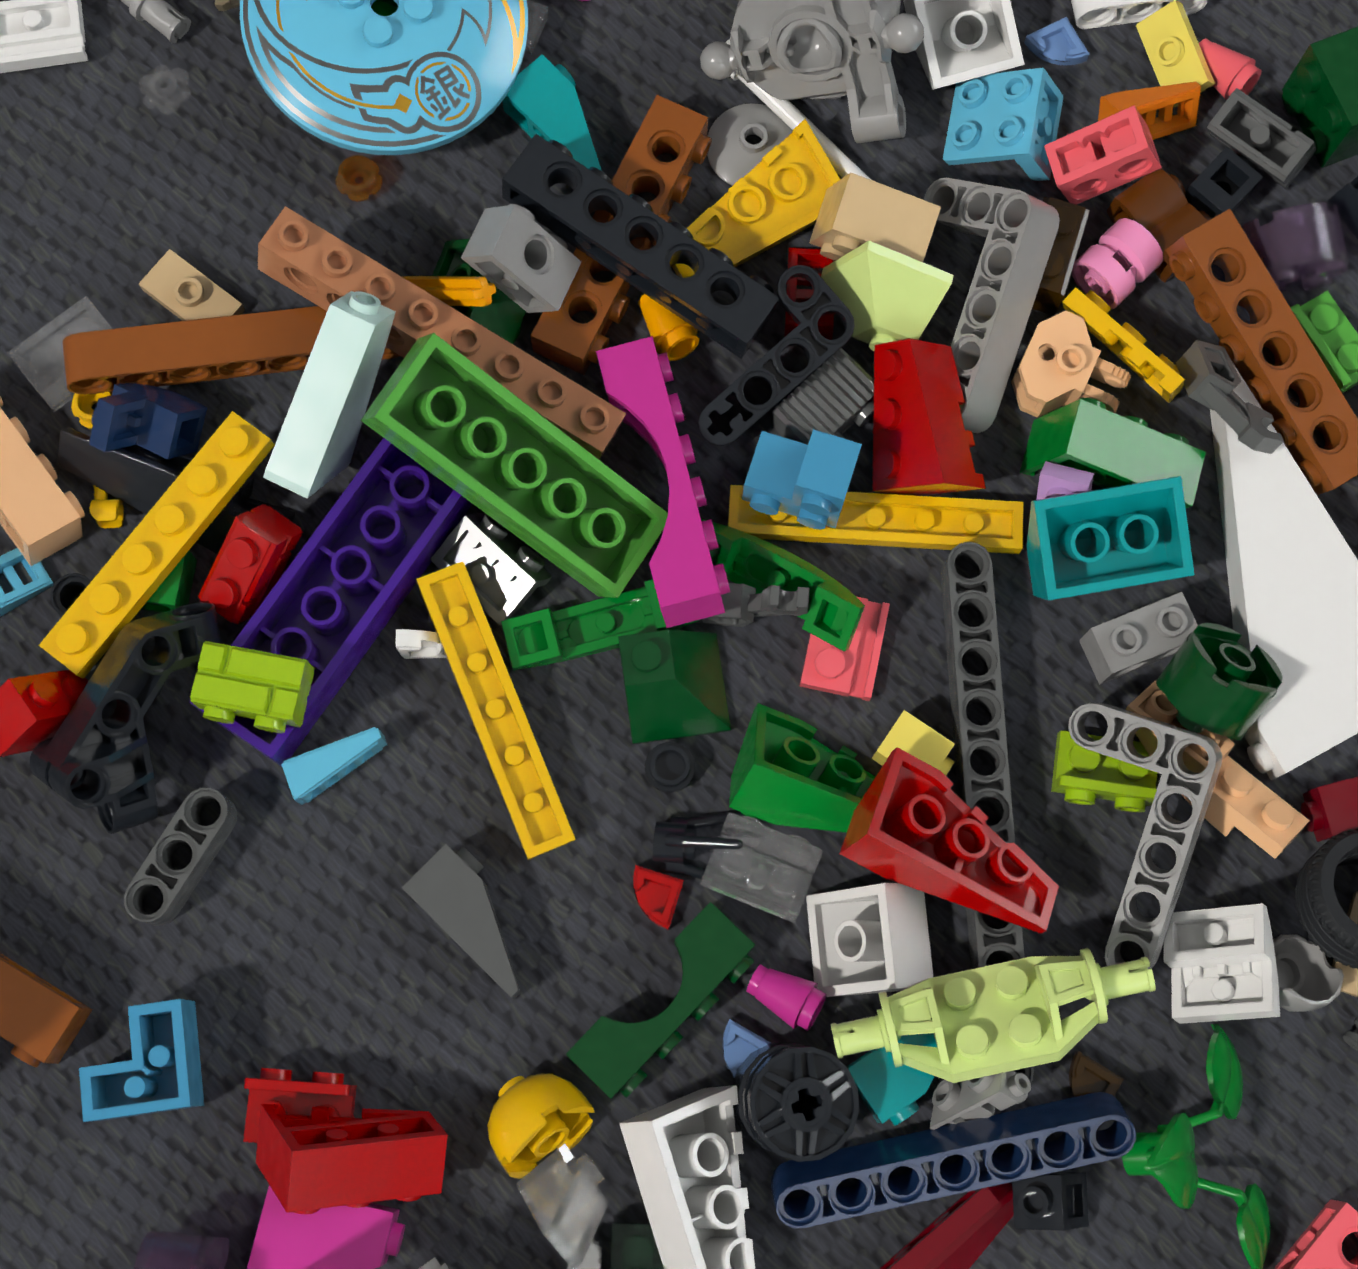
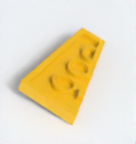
[672,119,840,278]

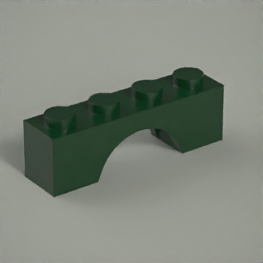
[566,902,755,1099]

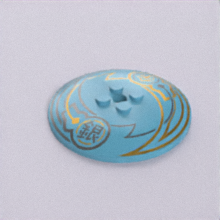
[240,0,528,155]

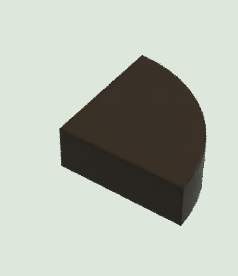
[1069,1051,1124,1097]

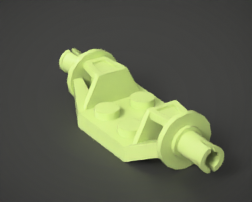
[830,948,1156,1083]

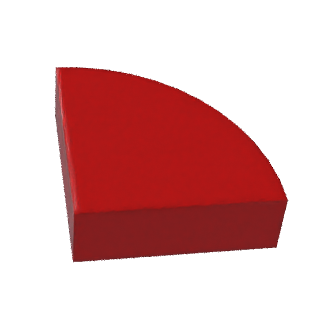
[633,865,684,930]

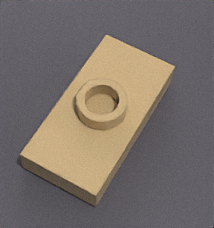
[139,249,245,321]

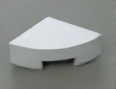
[396,629,447,659]

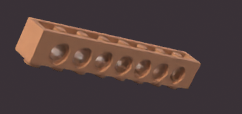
[258,206,626,460]

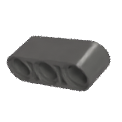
[124,788,237,926]

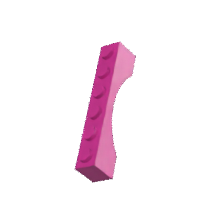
[596,336,730,628]

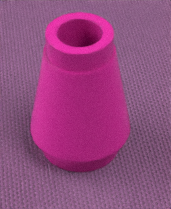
[746,964,827,1031]

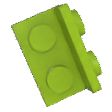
[1051,730,1157,812]

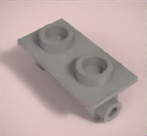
[929,1071,1031,1130]

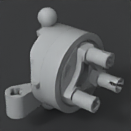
[700,0,924,143]

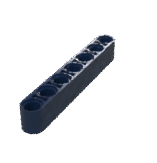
[771,1092,1136,1228]

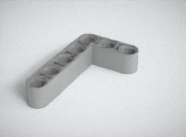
[924,178,1060,433]
[1068,703,1222,969]

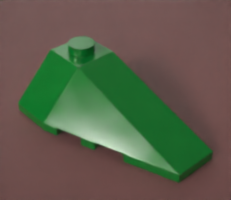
[729,703,877,833]

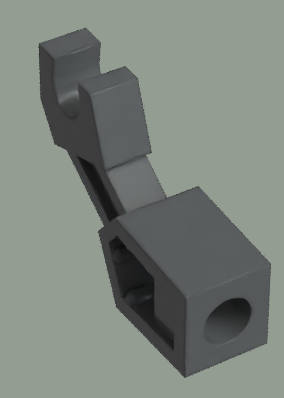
[1176,340,1284,454]
[695,583,809,627]

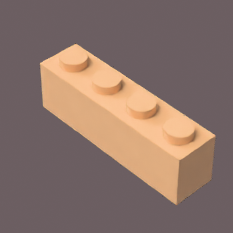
[0,396,85,566]

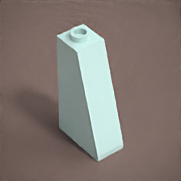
[263,291,396,499]

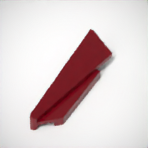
[878,1182,1014,1269]

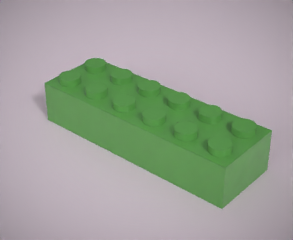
[360,333,668,598]

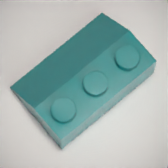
[1026,476,1195,601]

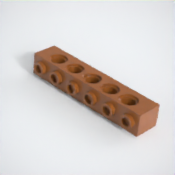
[530,95,712,375]
[1165,209,1358,495]

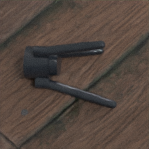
[653,811,758,895]

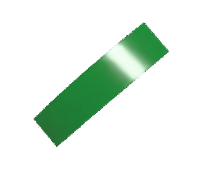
[701,519,865,652]
[501,579,701,670]

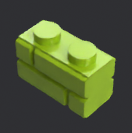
[190,641,314,733]

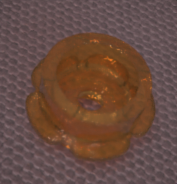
[336,155,383,202]

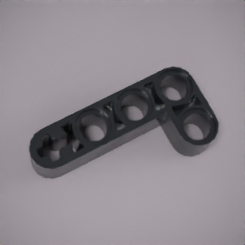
[699,265,855,446]

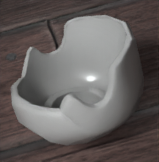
[1273,934,1344,1012]

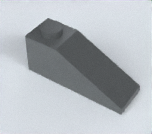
[402,844,521,999]

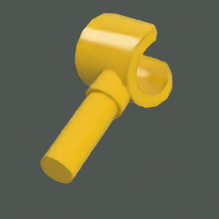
[89,485,124,528]

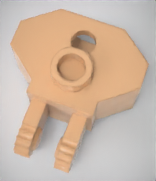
[1012,310,1131,418]

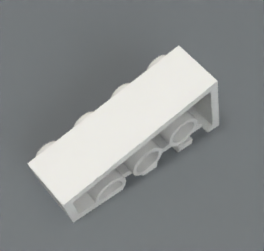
[619,1085,755,1269]

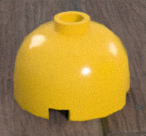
[487,1074,595,1179]

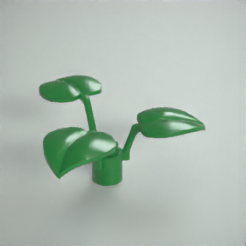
[1122,1024,1270,1269]

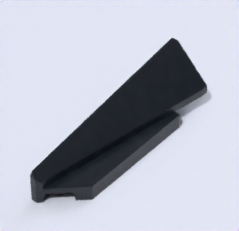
[57,428,295,554]

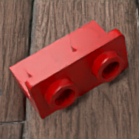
[243,1068,357,1143]

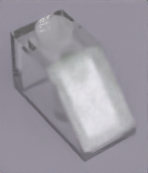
[516,1144,609,1269]

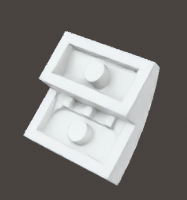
[1164,903,1280,1024]

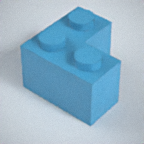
[742,429,862,530]
[79,999,205,1122]

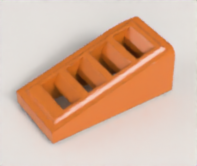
[1098,82,1201,140]

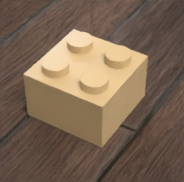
[809,172,941,262]

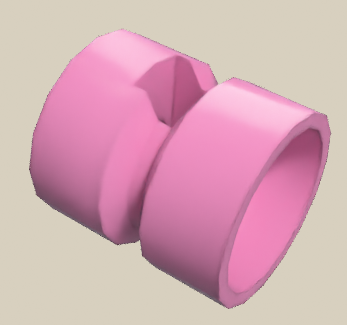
[1072,218,1163,309]

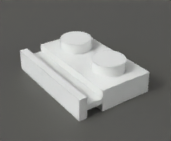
[0,0,88,73]

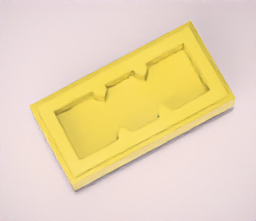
[1136,0,1215,107]

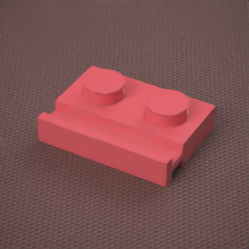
[799,596,890,701]

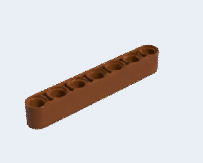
[62,306,400,395]

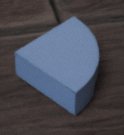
[1024,17,1089,65]
[722,1019,771,1078]

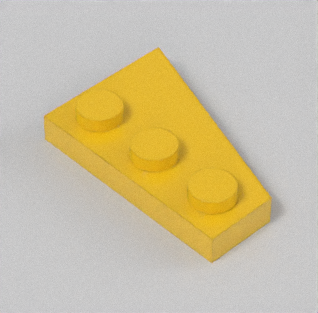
[1062,287,1185,403]

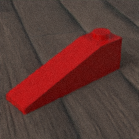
[839,747,1059,933]

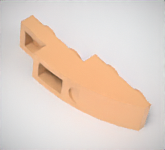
[1125,681,1310,859]

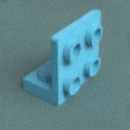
[943,68,1063,181]

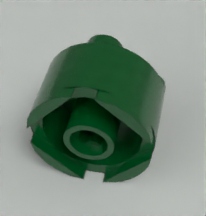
[1156,623,1283,740]

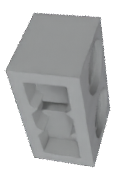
[1079,592,1198,685]

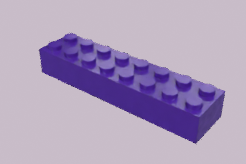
[190,438,473,767]

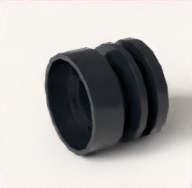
[733,1042,859,1162]

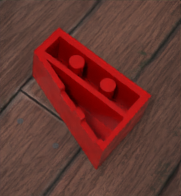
[873,338,986,496]
[256,1104,448,1214]

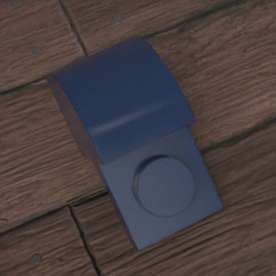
[89,383,207,459]

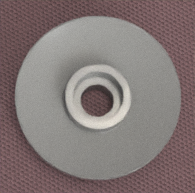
[707,103,793,186]

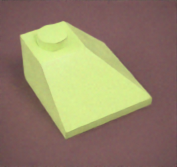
[821,241,953,351]

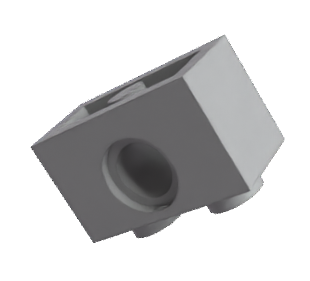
[461,204,581,313]

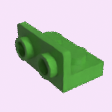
[1290,290,1358,393]

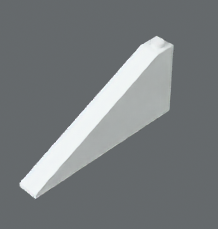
[1210,360,1358,780]

